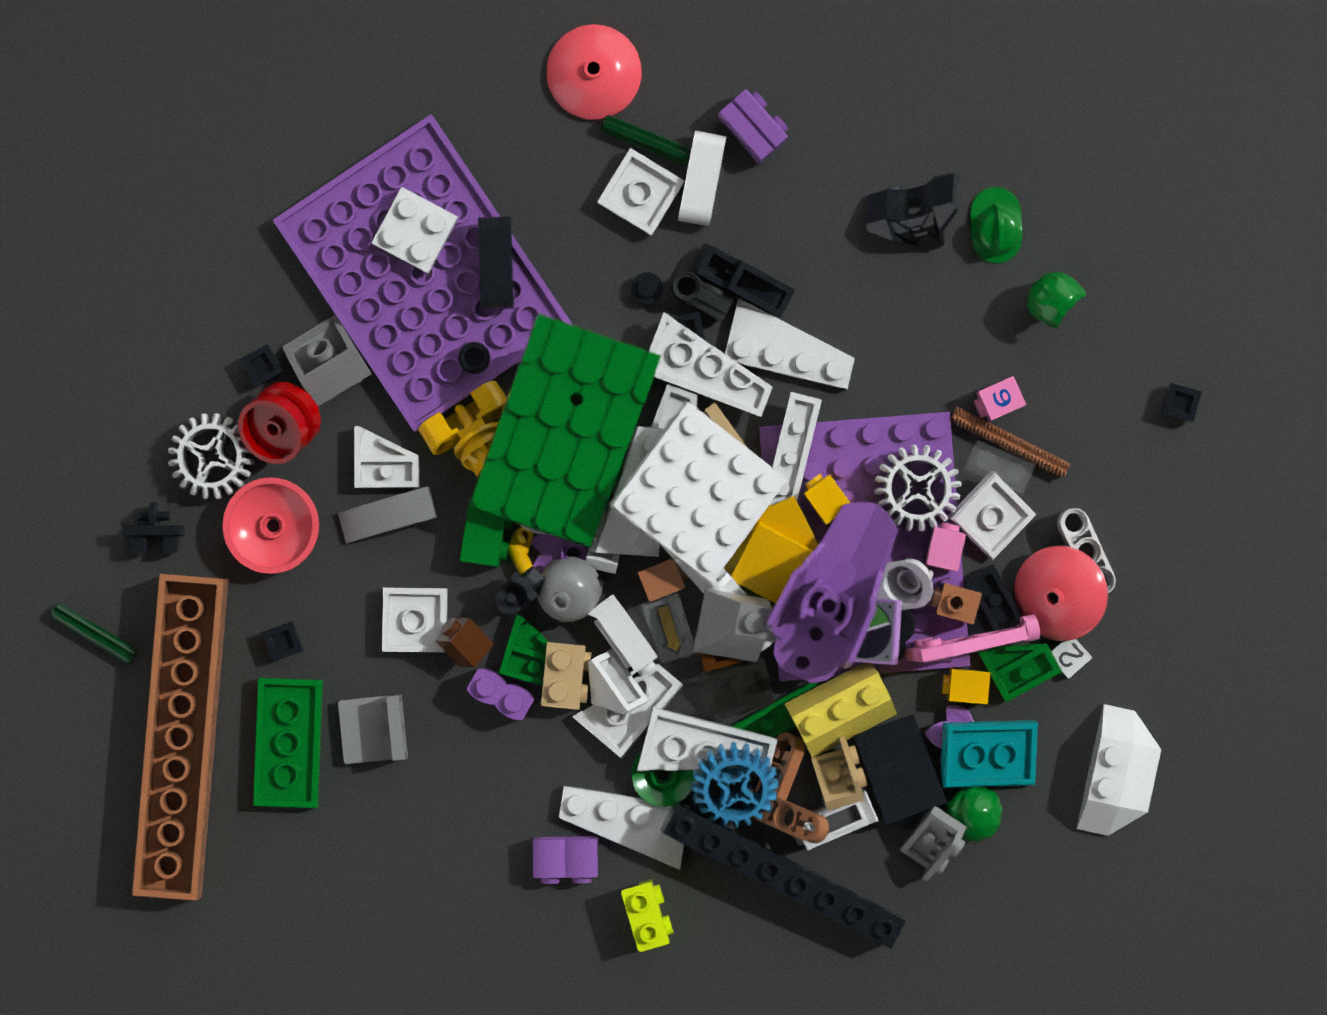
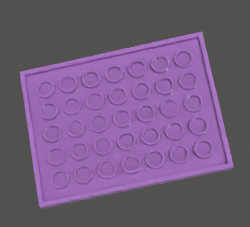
[273,114,573,432]
[759,412,970,681]

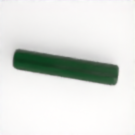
[601,115,691,165]
[50,603,138,664]

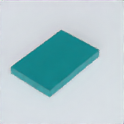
[940,720,1038,788]

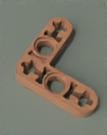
[752,732,829,844]

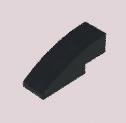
[689,244,795,318]

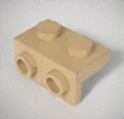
[541,642,592,710]
[811,736,867,811]

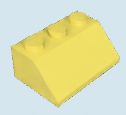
[785,663,897,758]

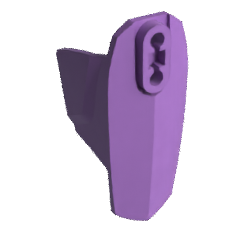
[767,502,898,683]

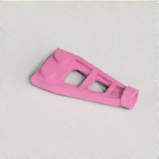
[906,614,1040,662]

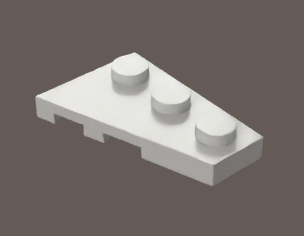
[573,664,683,758]

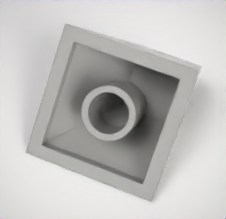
[693,588,772,662]

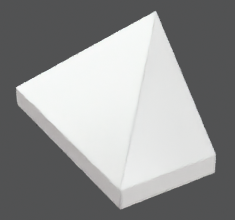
[588,649,649,714]

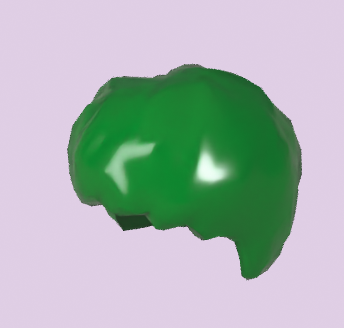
[1027,271,1087,329]
[944,786,1003,843]

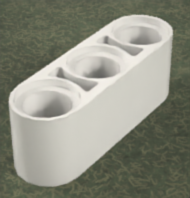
[678,130,726,227]
[1057,508,1116,593]

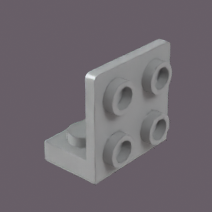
[338,694,408,764]

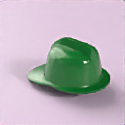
[971,187,1022,263]

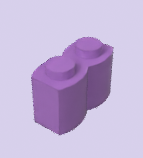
[467,668,535,720]
[533,836,599,884]

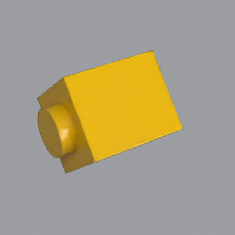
[803,474,850,525]
[942,668,990,704]

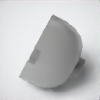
[536,557,602,622]

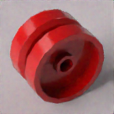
[238,382,321,464]

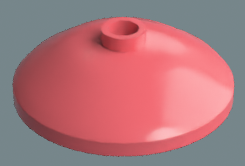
[546,24,642,120]
[223,477,319,574]
[1014,546,1108,641]

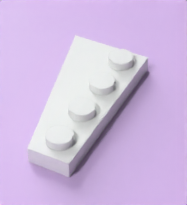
[649,312,772,417]

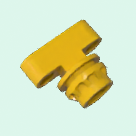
[418,381,507,478]

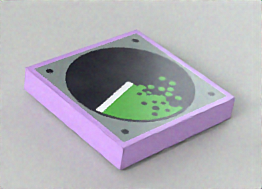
[854,599,902,665]

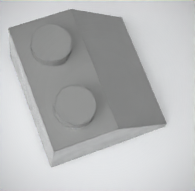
[282,314,372,406]

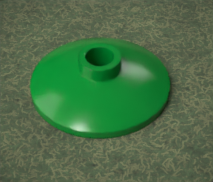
[632,752,695,807]

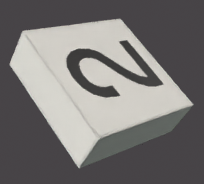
[1051,639,1092,679]

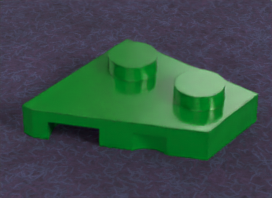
[499,614,549,686]
[978,644,1063,703]

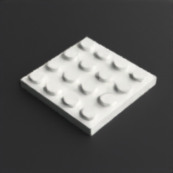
[609,402,787,583]

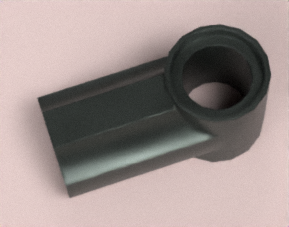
[671,272,735,322]

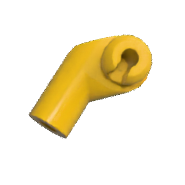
[508,527,533,575]

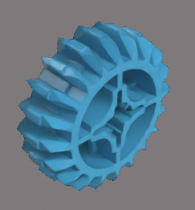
[691,741,779,829]

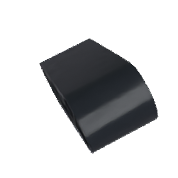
[478,216,514,310]

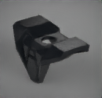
[866,172,960,250]

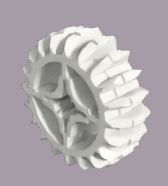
[168,413,255,499]
[874,445,961,531]

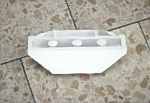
[1076,704,1161,836]

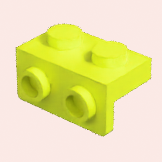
[621,879,674,952]

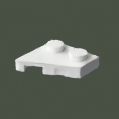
[354,426,419,488]

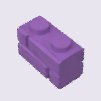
[717,89,789,165]

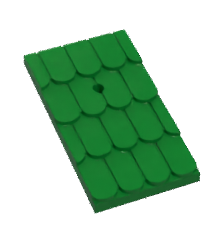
[468,313,661,548]

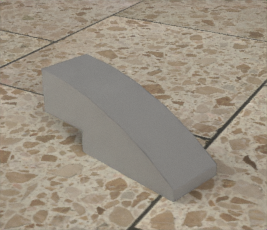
[338,486,438,544]

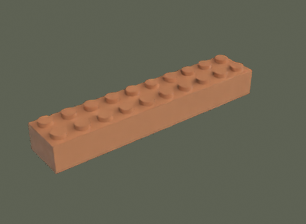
[132,574,229,901]

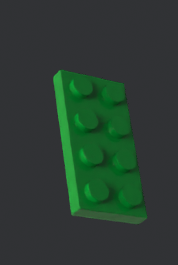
[253,677,323,808]

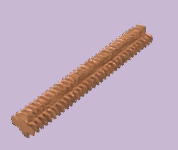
[950,406,1070,479]

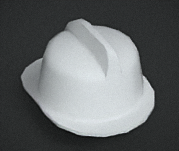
[876,558,934,610]

